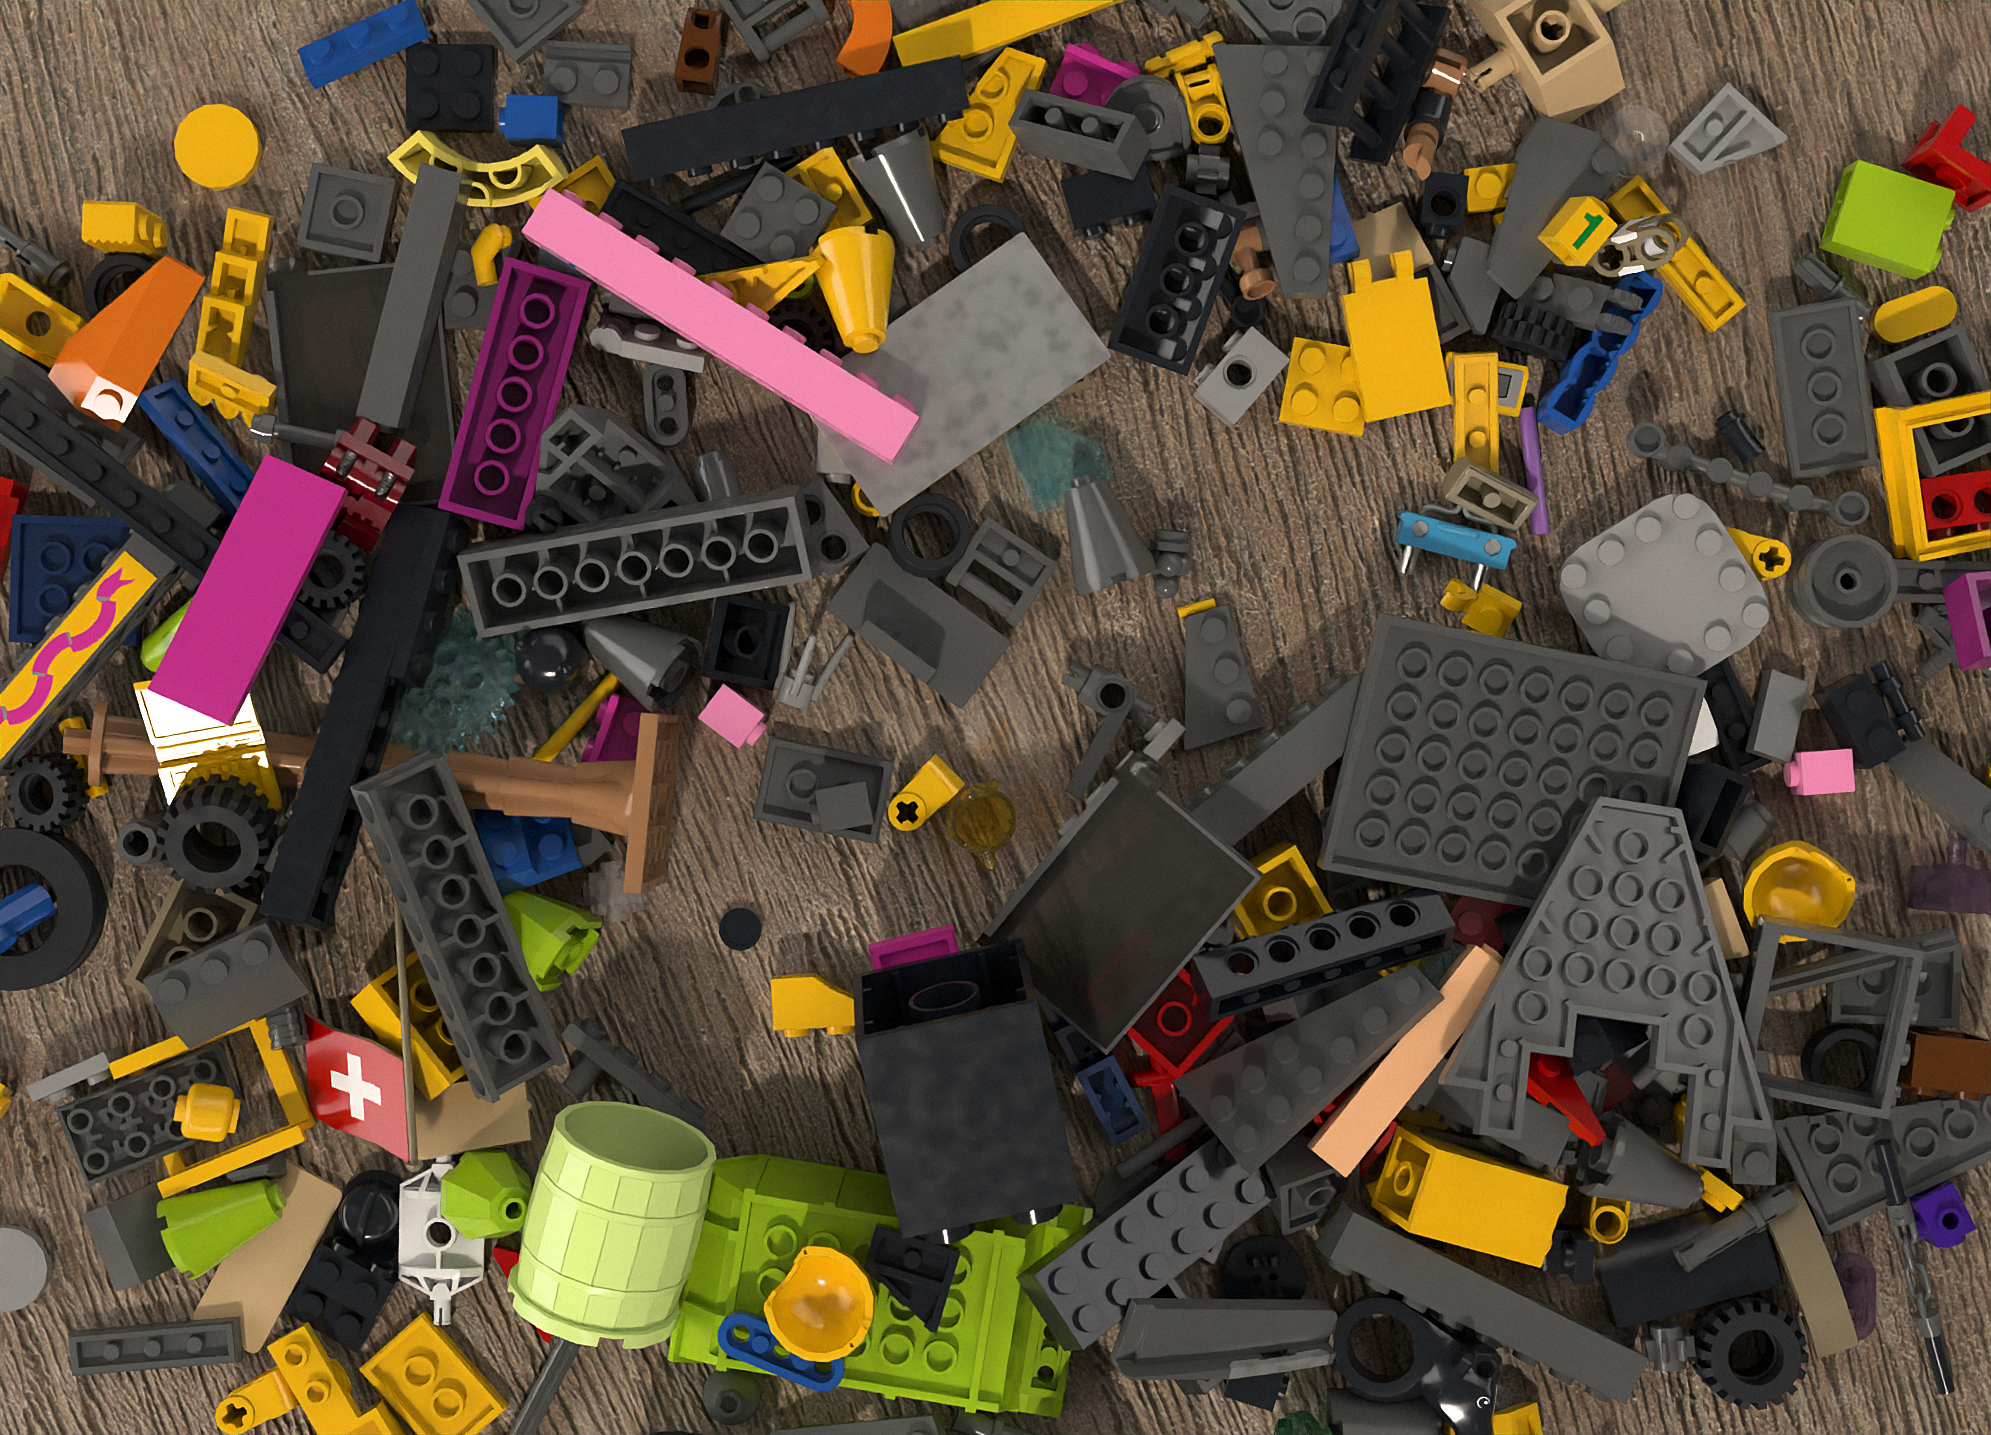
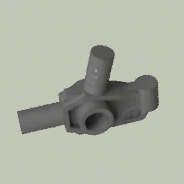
[1912,603,1991,681]

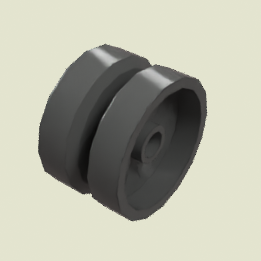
[1786,534,1898,630]

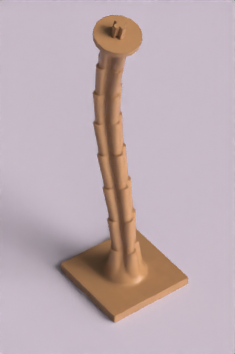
[63,700,682,894]

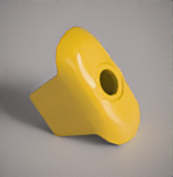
[0,273,87,368]

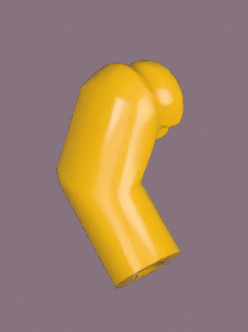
[471,223,513,286]

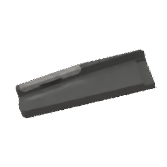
[1110,1298,1337,1380]

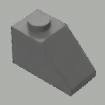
[1440,236,1501,339]

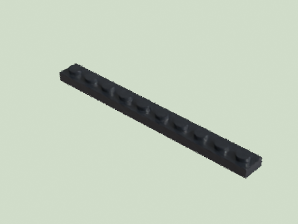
[0,376,351,675]

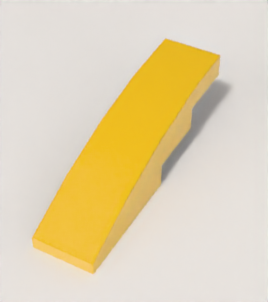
[195,206,275,369]

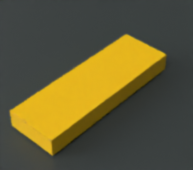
[1452,351,1499,474]

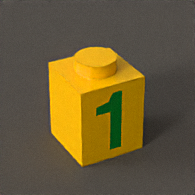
[1537,196,1618,266]

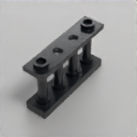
[1303,0,1452,167]

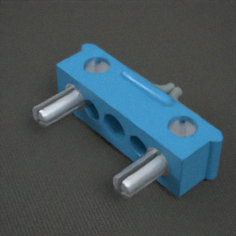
[1394,504,1517,591]

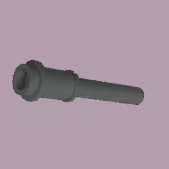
[0,221,74,291]

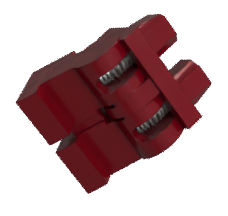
[315,417,417,552]

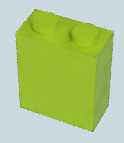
[1818,159,1956,280]

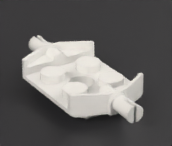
[398,1155,487,1325]

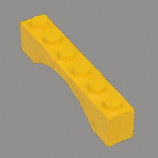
[770,973,855,1037]

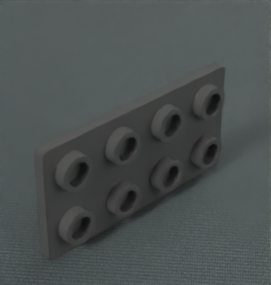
[827,542,1010,708]

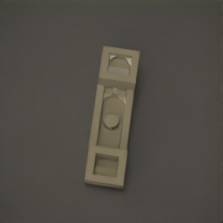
[1753,1180,1859,1359]

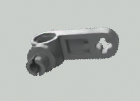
[1061,659,1156,799]

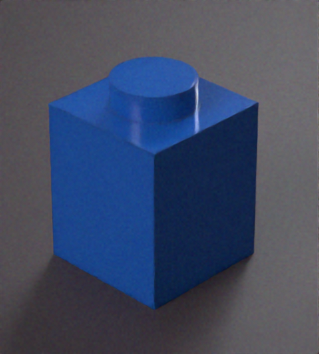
[498,94,565,149]

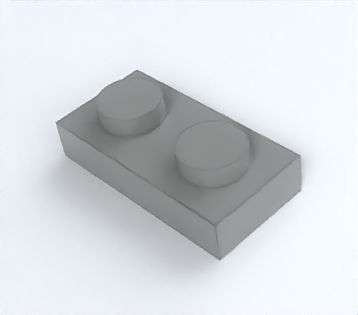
[26,1046,123,1103]

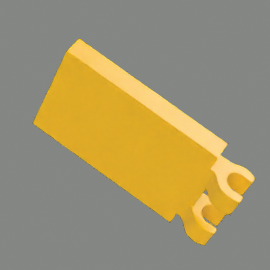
[1340,249,1451,422]

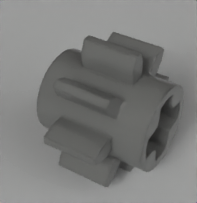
[1184,144,1230,200]
[1640,1321,1696,1372]

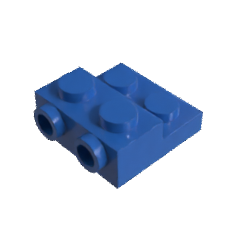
[473,809,583,896]

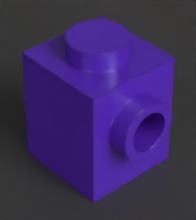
[1909,1180,1977,1248]

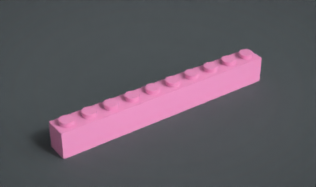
[521,187,920,466]

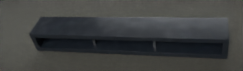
[621,54,971,187]

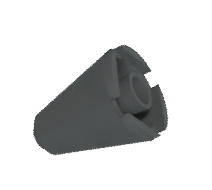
[846,126,946,252]
[1064,473,1157,596]
[580,613,703,713]
[1575,1111,1704,1209]

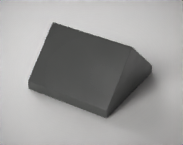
[82,1179,176,1292]

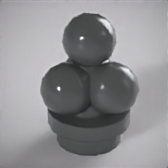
[1149,529,1192,599]

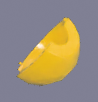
[1742,840,1855,944]
[764,1245,876,1362]

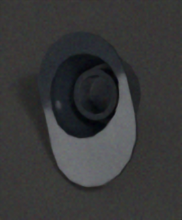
[333,1170,402,1262]

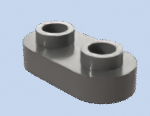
[643,363,690,447]

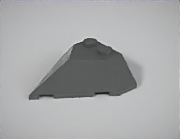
[531,404,698,532]

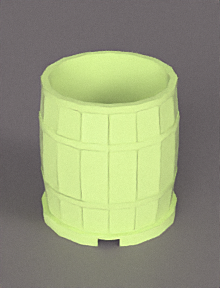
[507,1101,717,1349]

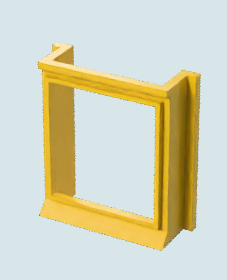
[1873,390,1991,562]
[108,1014,317,1199]

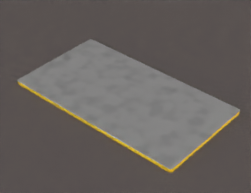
[810,232,1111,517]

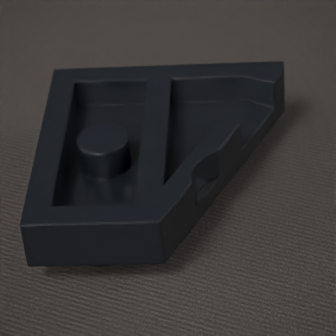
[863,1222,962,1333]

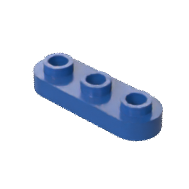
[718,1310,846,1392]

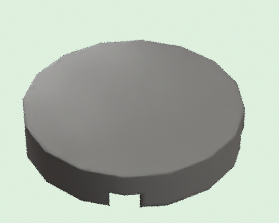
[0,1225,53,1312]

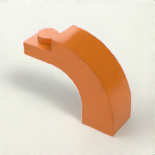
[835,0,894,78]

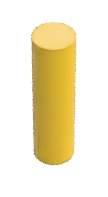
[1177,598,1216,618]

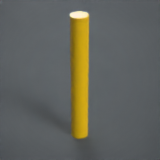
[531,672,622,762]

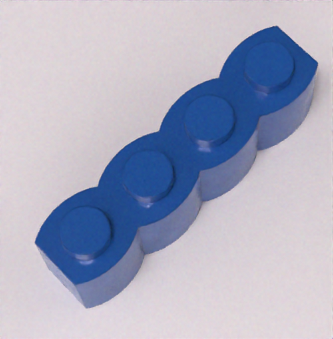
[1536,271,1663,435]

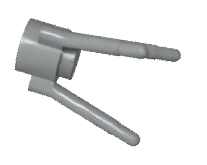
[774,602,854,710]

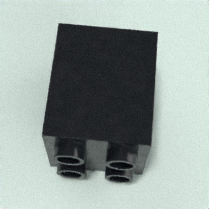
[853,938,1080,1244]

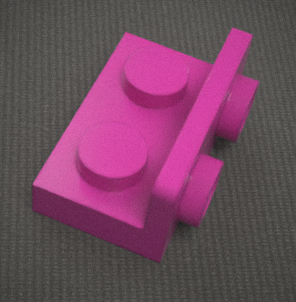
[1048,43,1141,107]
[581,693,666,762]

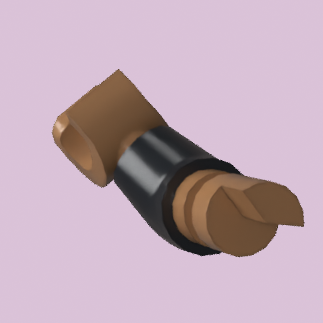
[1402,48,1468,181]

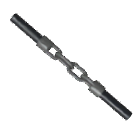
[1874,1139,1955,1394]

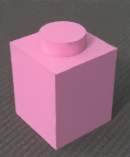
[698,683,768,749]
[1783,748,1855,795]

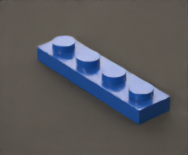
[137,378,255,519]

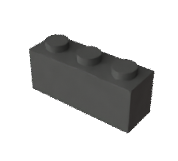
[1008,88,1152,180]

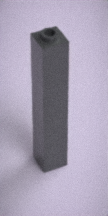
[356,163,473,434]

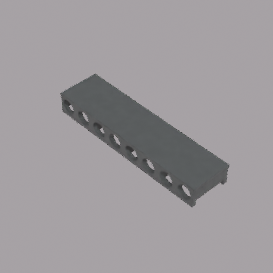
[350,750,566,1103]

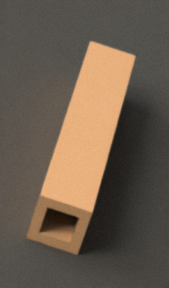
[1307,943,1504,1178]

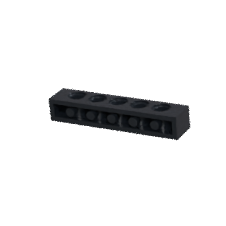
[1190,888,1456,1022]

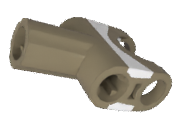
[1552,213,1689,278]

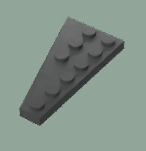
[1212,44,1337,300]
[1774,1094,1991,1236]

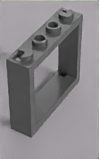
[1739,913,1928,1119]

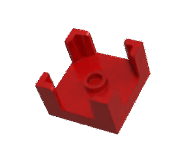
[1901,104,1991,213]

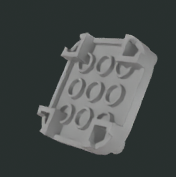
[1557,493,1769,677]

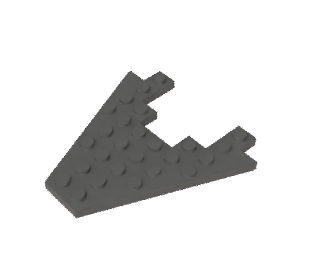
[1438,796,1772,1169]

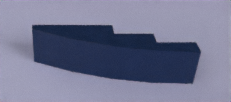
[1036,968,1151,1146]

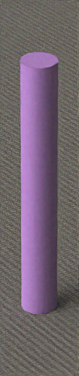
[1518,407,1550,536]

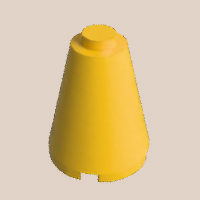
[809,226,895,353]

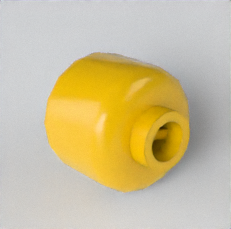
[173,1082,241,1142]

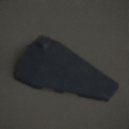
[1493,906,1649,1076]

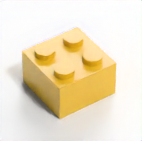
[1210,840,1333,940]

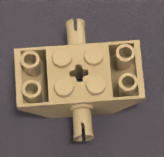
[1466,0,1626,124]

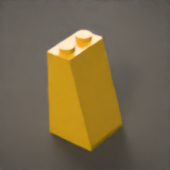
[1371,1125,1569,1268]

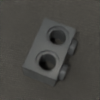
[803,477,871,579]

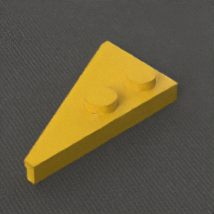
[695,254,827,313]

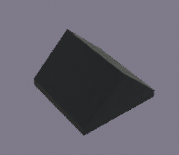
[701,594,790,690]

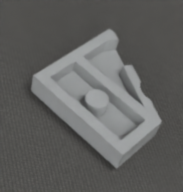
[1666,82,1788,177]

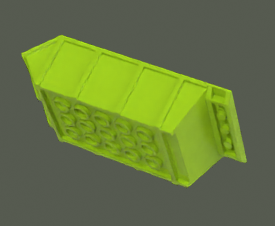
[667,1153,1093,1419]

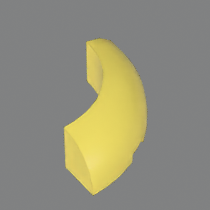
[387,130,569,207]

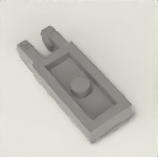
[588,314,713,373]

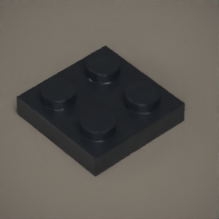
[405,43,495,133]

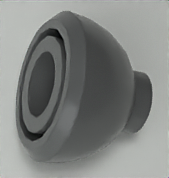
[703,1368,762,1425]

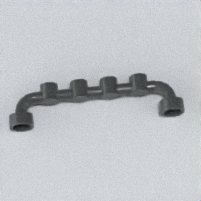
[1626,422,1870,527]

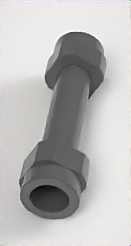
[250,413,348,458]

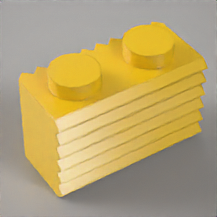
[82,200,168,260]

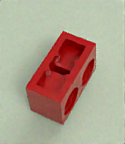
[1919,470,1991,539]

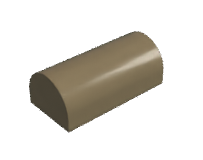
[1442,457,1539,534]

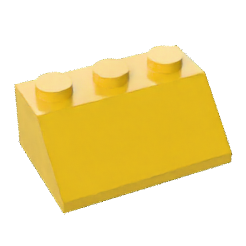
[350,950,466,1102]

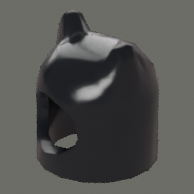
[514,625,591,694]

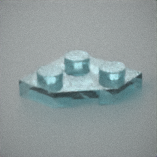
[1002,419,1115,516]

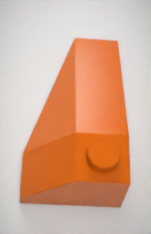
[48,254,206,432]

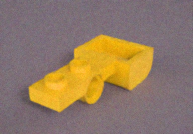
[267,1322,407,1435]

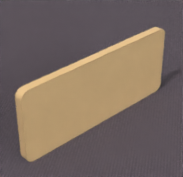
[193,1158,344,1354]

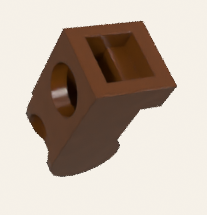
[674,7,725,96]

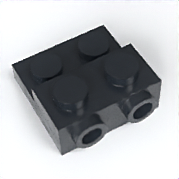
[284,1235,401,1354]

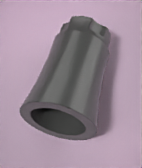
[115,810,172,869]

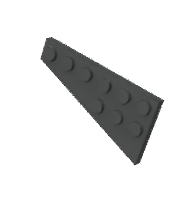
[1172,963,1445,1175]

